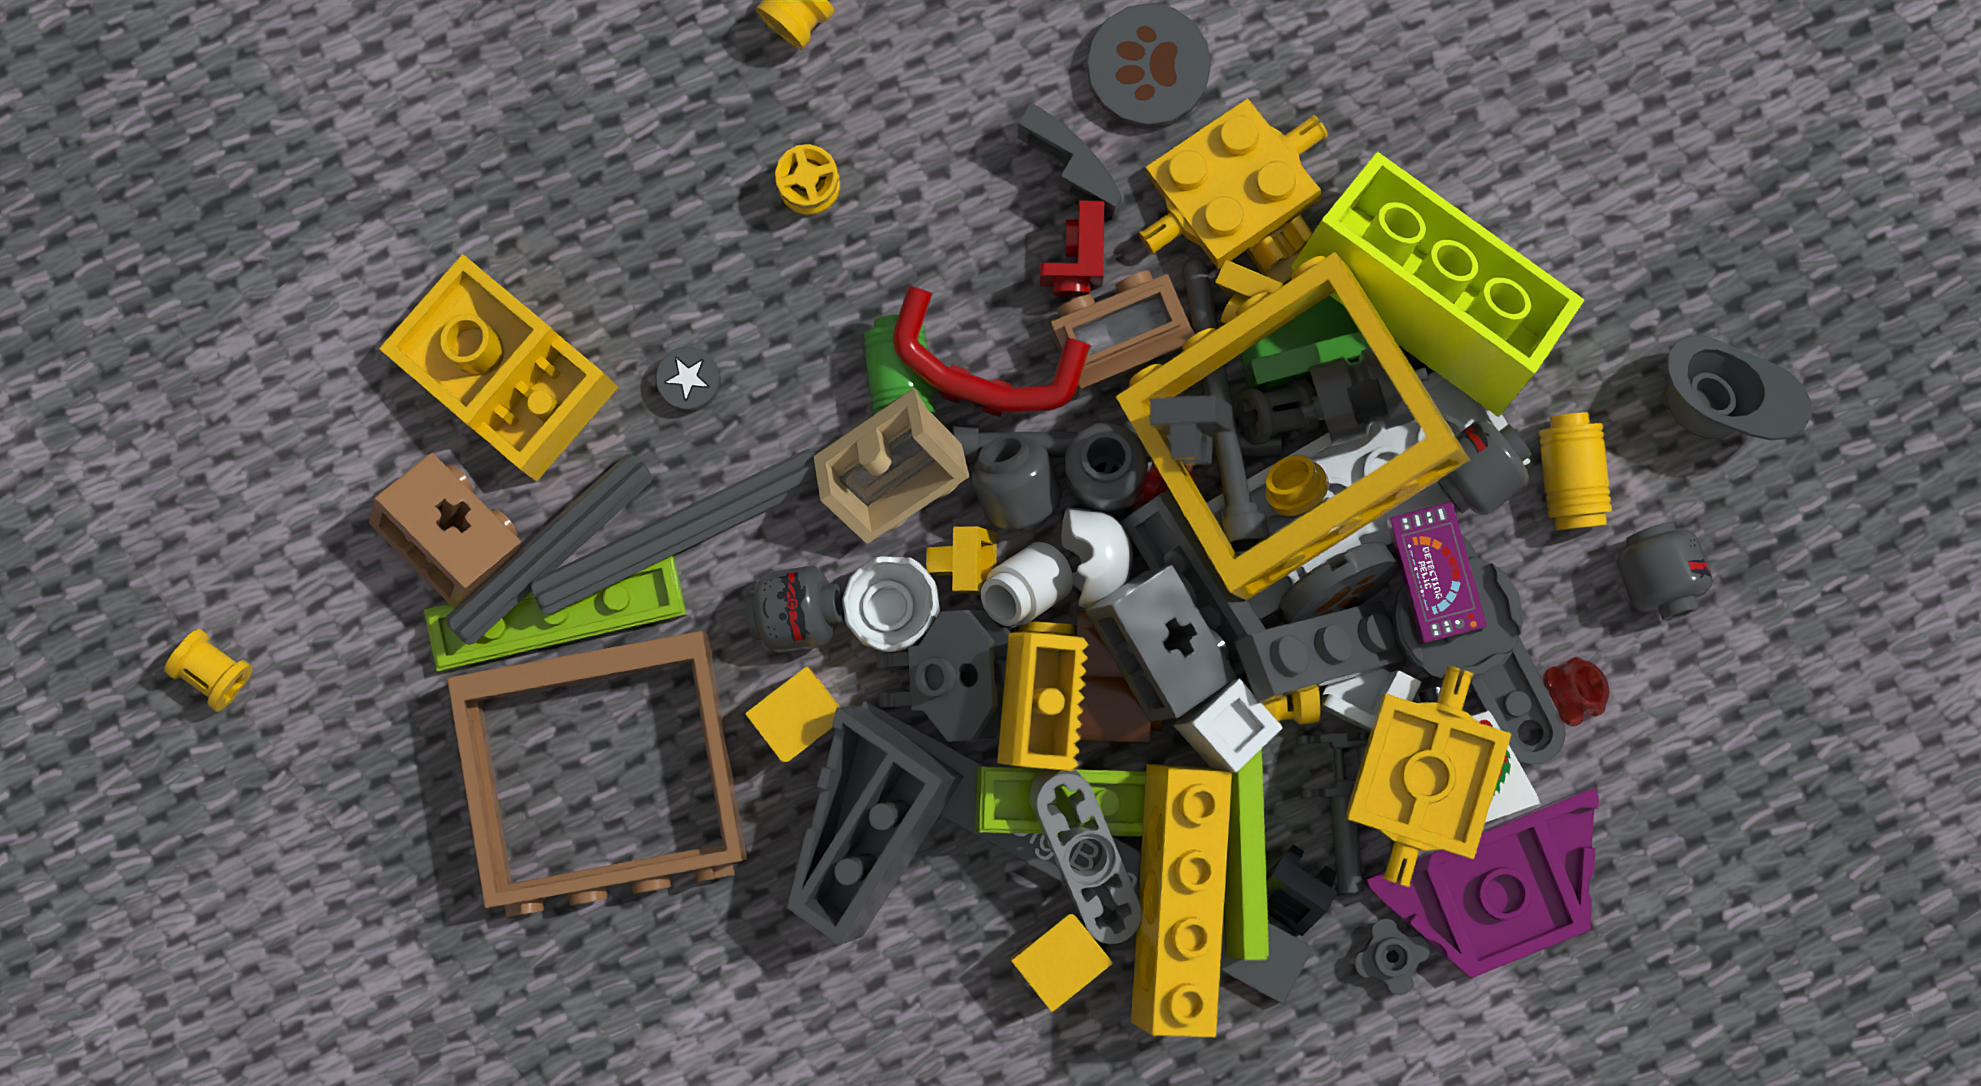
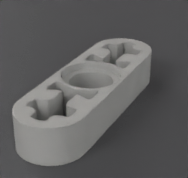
[1030,769,1142,944]

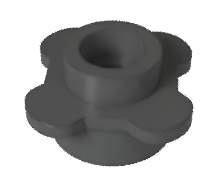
[1354,918,1430,995]

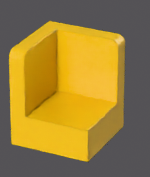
[745,666,840,762]
[1011,914,1113,1012]

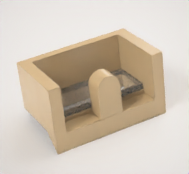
[813,388,969,545]

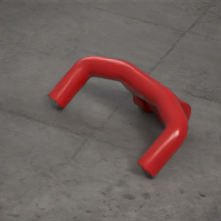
[892,285,1091,418]

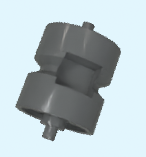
[1301,340,1429,447]

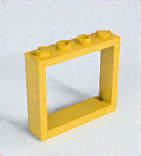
[1116,252,1470,600]

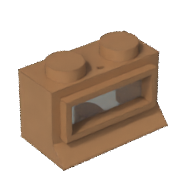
[1050,270,1195,398]

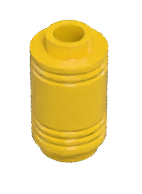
[1538,412,1612,530]

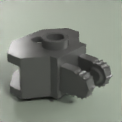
[876,610,1011,742]

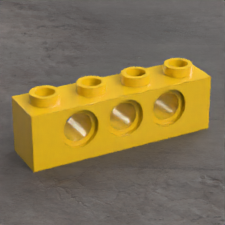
[1131,764,1232,1037]

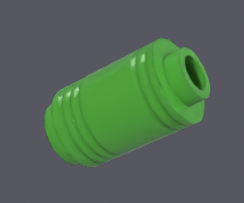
[862,314,936,415]

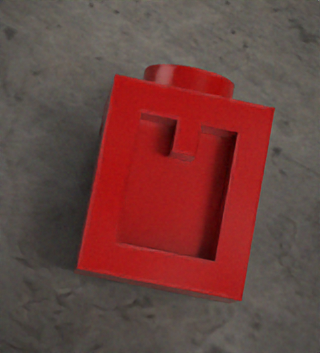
[1040,201,1104,298]

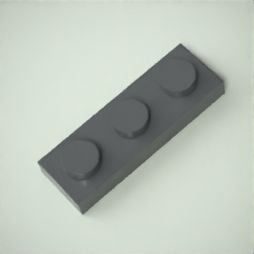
[1121,489,1266,676]
[1234,601,1405,703]

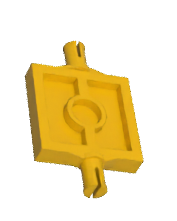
[1138,98,1328,269]
[1344,666,1512,888]

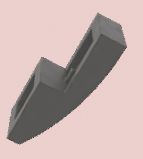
[1017,102,1122,219]

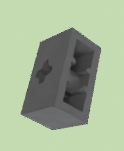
[1085,565,1237,722]

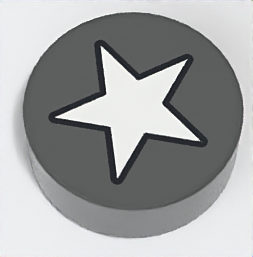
[656,347,721,412]

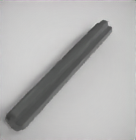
[530,449,818,614]

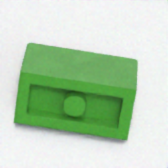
[1240,295,1370,391]

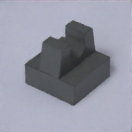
[1150,395,1232,465]

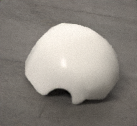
[1061,507,1133,608]
[841,556,940,652]

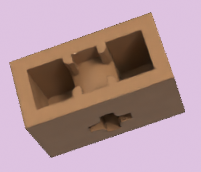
[369,453,522,609]

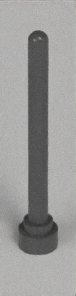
[1183,259,1270,552]

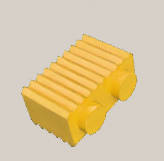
[997,632,1089,771]

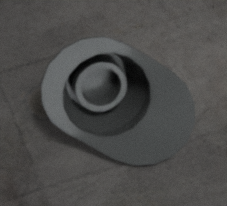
[1661,336,1812,440]

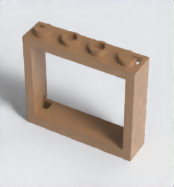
[447,631,747,917]

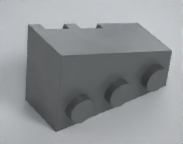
[787,706,964,945]

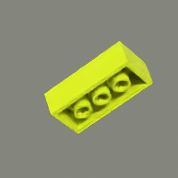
[1291,151,1584,417]

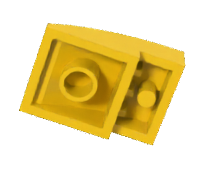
[379,254,619,482]

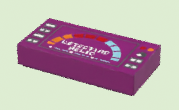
[1387,501,1487,644]

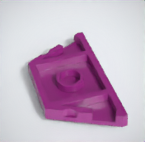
[1363,788,1599,978]

